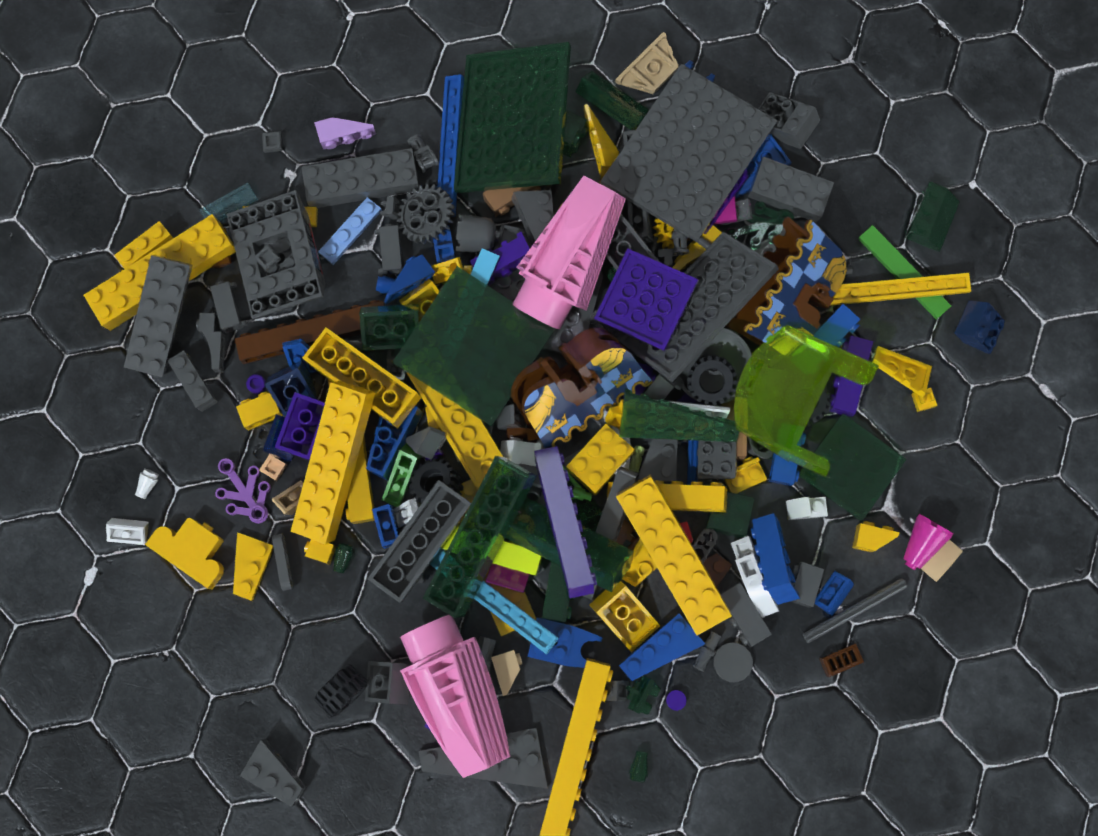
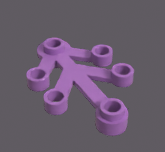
[215,458,271,524]

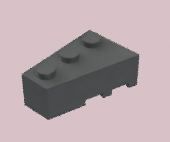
[639,430,678,484]
[240,739,307,807]

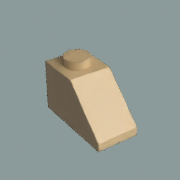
[491,650,523,696]

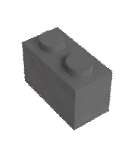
[790,562,824,608]

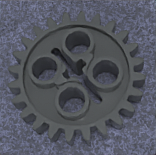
[397,184,455,244]

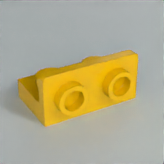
[724,456,767,496]

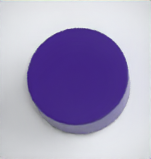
[246,374,266,394]
[666,690,686,711]

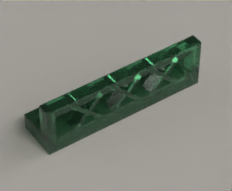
[575,71,649,130]

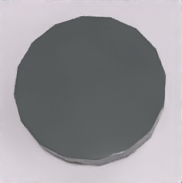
[713,643,753,682]

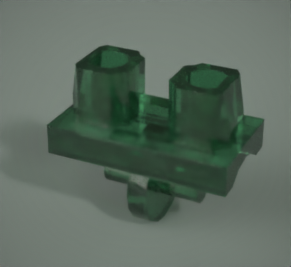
[625,676,661,714]

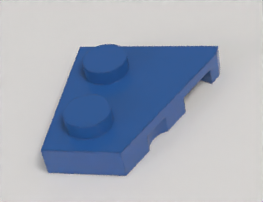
[283,339,319,373]

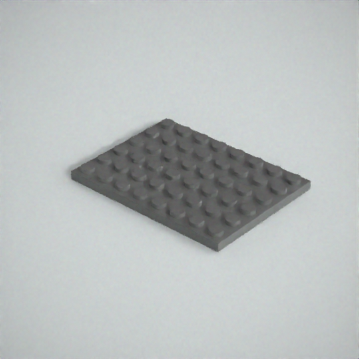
[601,64,777,242]

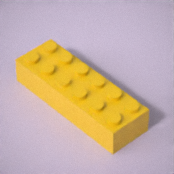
[302,328,421,429]

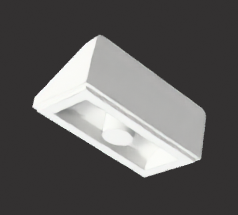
[106,518,149,545]

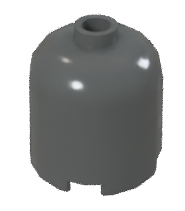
[456,214,500,253]

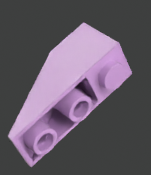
[314,117,376,150]

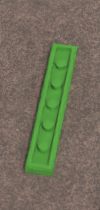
[858,225,951,320]

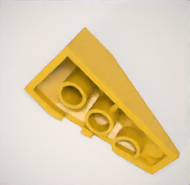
[584,104,619,180]

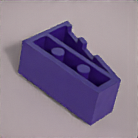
[470,232,530,285]

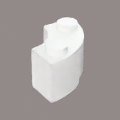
[500,437,544,467]

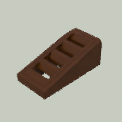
[819,644,864,677]

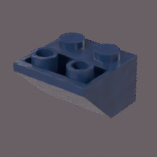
[954,300,1005,354]

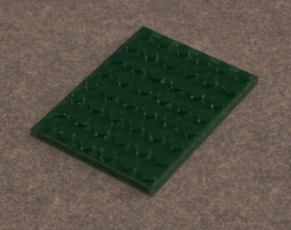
[453,42,571,193]

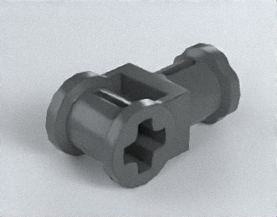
[407,134,439,173]

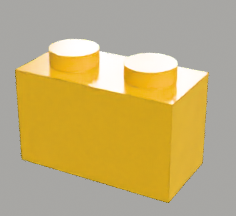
[236,391,283,431]

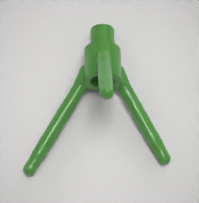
[562,465,593,501]

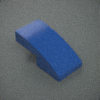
[433,225,455,264]

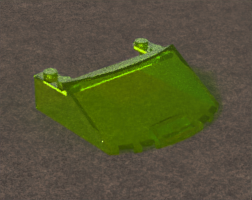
[734,325,879,477]

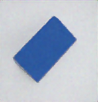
[814,571,854,616]

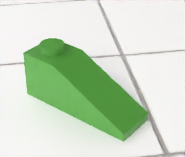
[381,443,422,507]

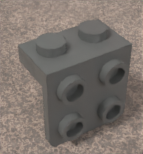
[697,439,737,482]

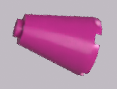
[903,514,953,570]

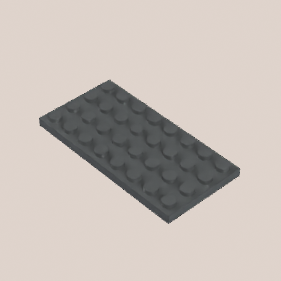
[620,232,779,382]

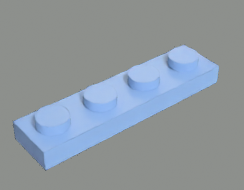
[318,197,382,265]

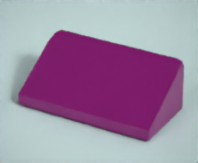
[486,563,529,593]

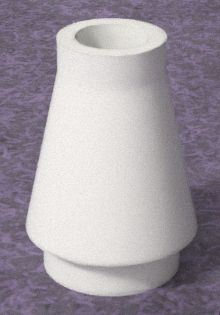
[135,469,159,499]

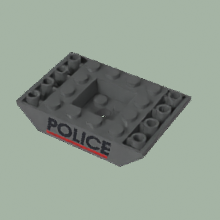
[227,190,326,320]

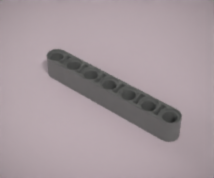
[583,467,640,600]

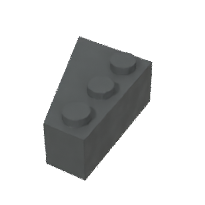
[511,190,554,246]

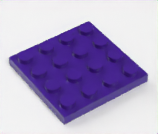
[594,248,699,351]

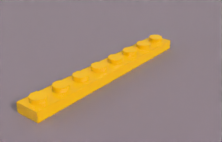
[817,273,971,307]

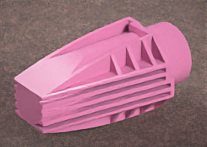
[513,176,626,330]
[400,614,510,778]

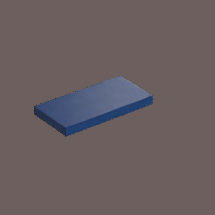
[735,133,792,199]

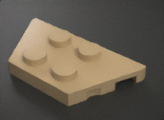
[615,32,679,94]

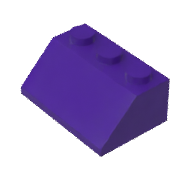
[275,392,325,460]

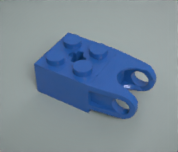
[527,618,603,668]

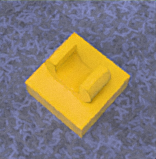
[911,388,937,412]

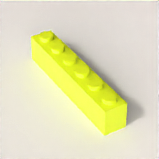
[441,524,543,576]

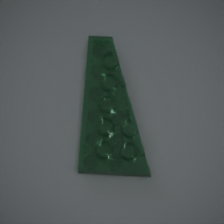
[619,388,740,442]

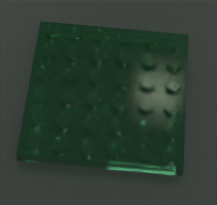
[393,266,554,426]

